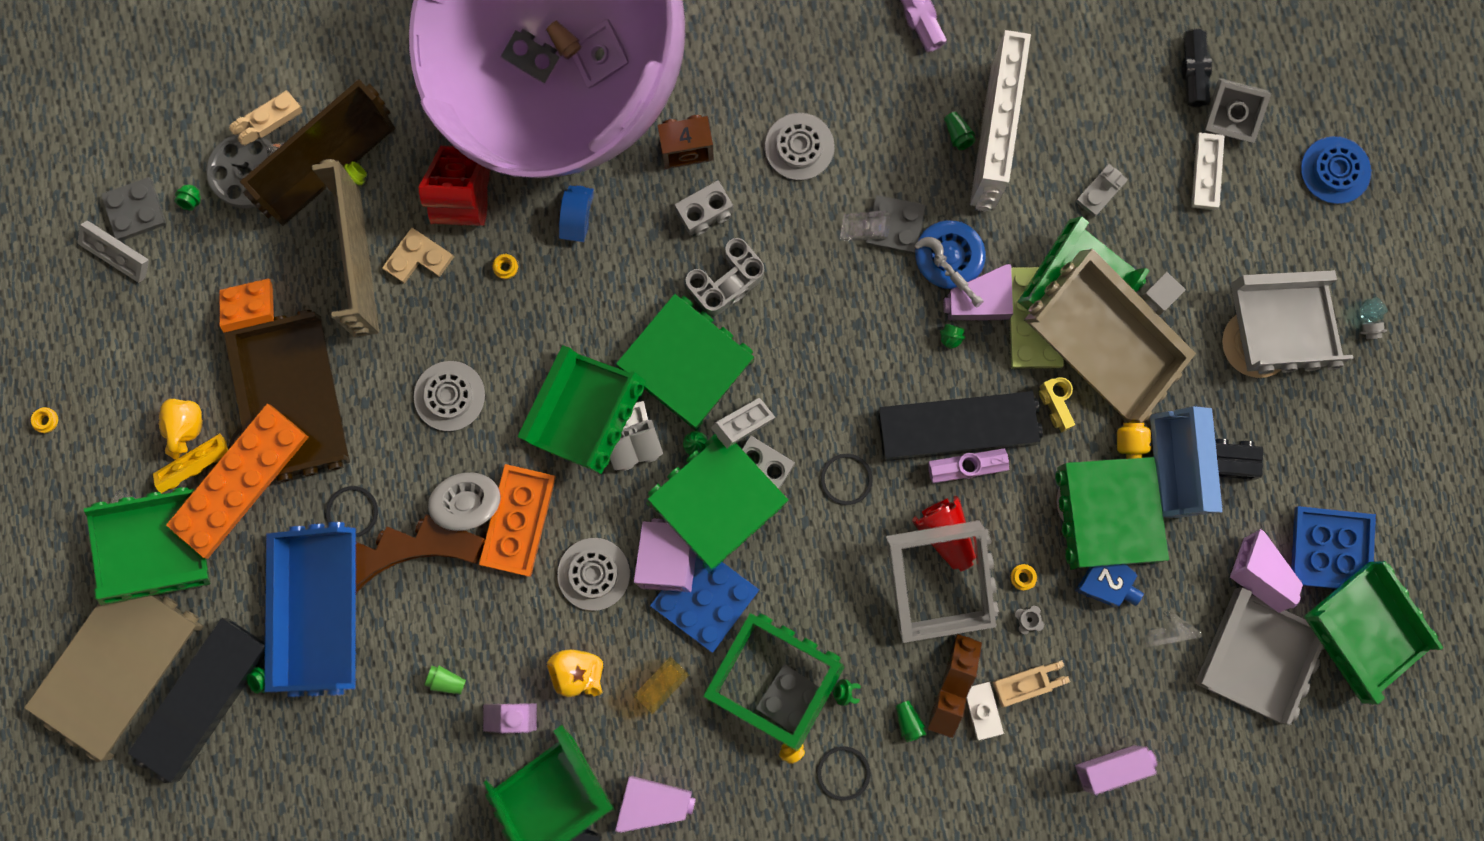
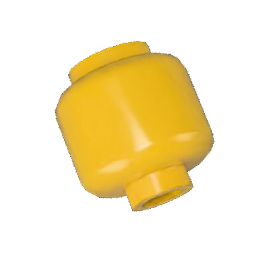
[1117,423,1151,459]

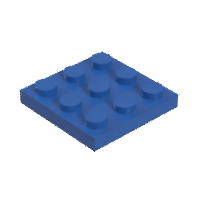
[1291,506,1376,589]
[650,555,759,653]

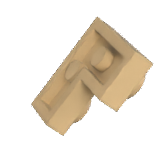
[382,228,454,284]

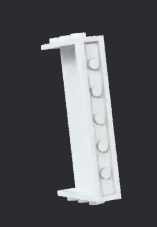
[970,30,1031,211]

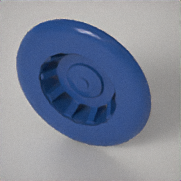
[1301,136,1371,204]
[915,220,986,289]

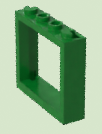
[703,613,845,751]

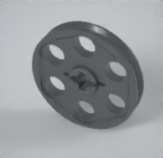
[207,134,277,209]

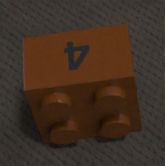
[657,115,714,169]

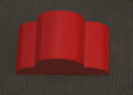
[419,146,490,226]

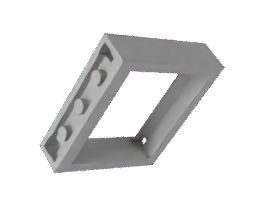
[886,520,999,643]

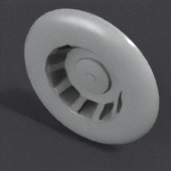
[765,113,834,180]
[414,361,485,431]
[428,472,500,531]
[557,538,630,611]

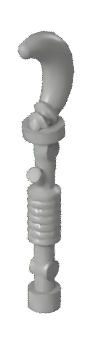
[914,237,984,308]

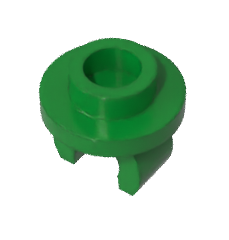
[833,679,861,706]

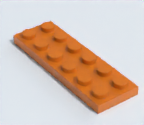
[166,404,309,559]

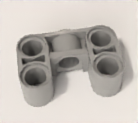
[686,238,764,316]

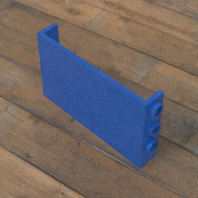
[265,522,356,697]

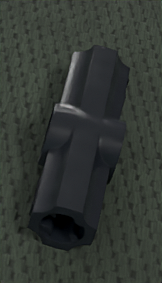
[1181,29,1212,107]

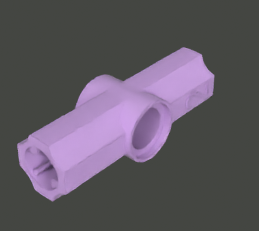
[900,0,947,52]
[928,448,1009,484]

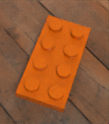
[479,464,556,577]

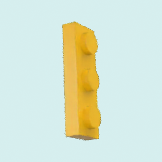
[153,434,228,493]

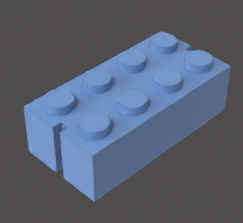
[1150,406,1223,518]

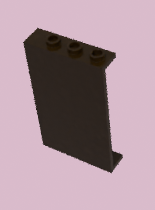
[240,79,396,226]
[224,310,350,483]

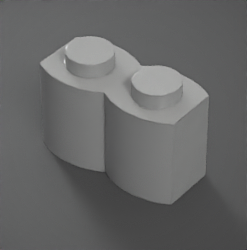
[610,420,663,471]

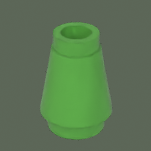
[424,665,466,695]

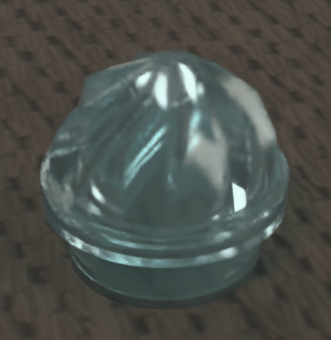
[1360,296,1388,323]

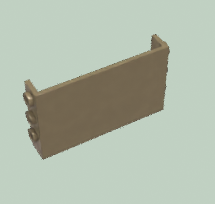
[312,159,379,337]
[1024,249,1196,423]
[25,595,204,762]

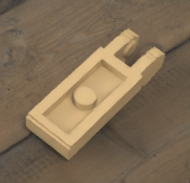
[229,90,303,145]
[992,661,1070,707]

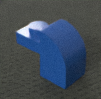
[559,185,594,242]

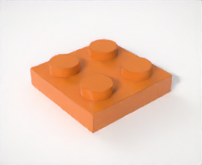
[220,279,274,333]

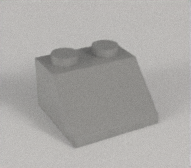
[1205,78,1271,143]

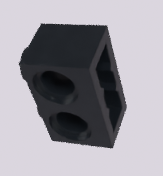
[500,29,560,83]

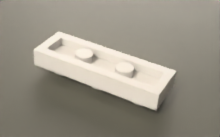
[1192,133,1224,210]

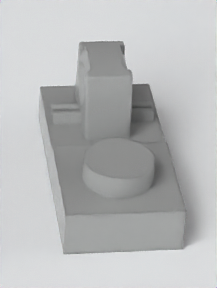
[1076,164,1128,218]

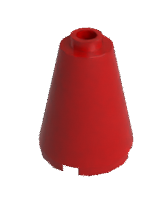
[912,496,976,571]

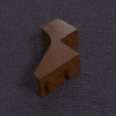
[928,634,982,738]

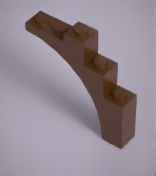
[356,514,486,594]

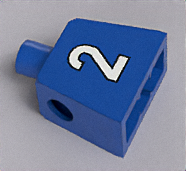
[1075,564,1144,607]

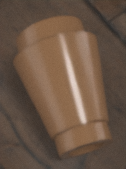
[546,20,582,59]

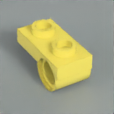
[1039,377,1075,433]

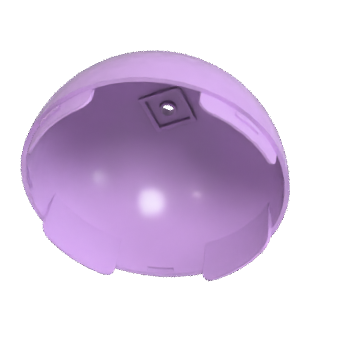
[409,0,685,178]

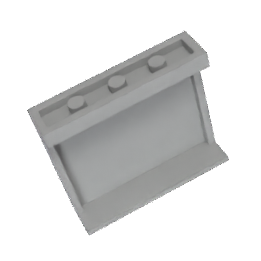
[1231,271,1353,374]
[1195,587,1325,725]

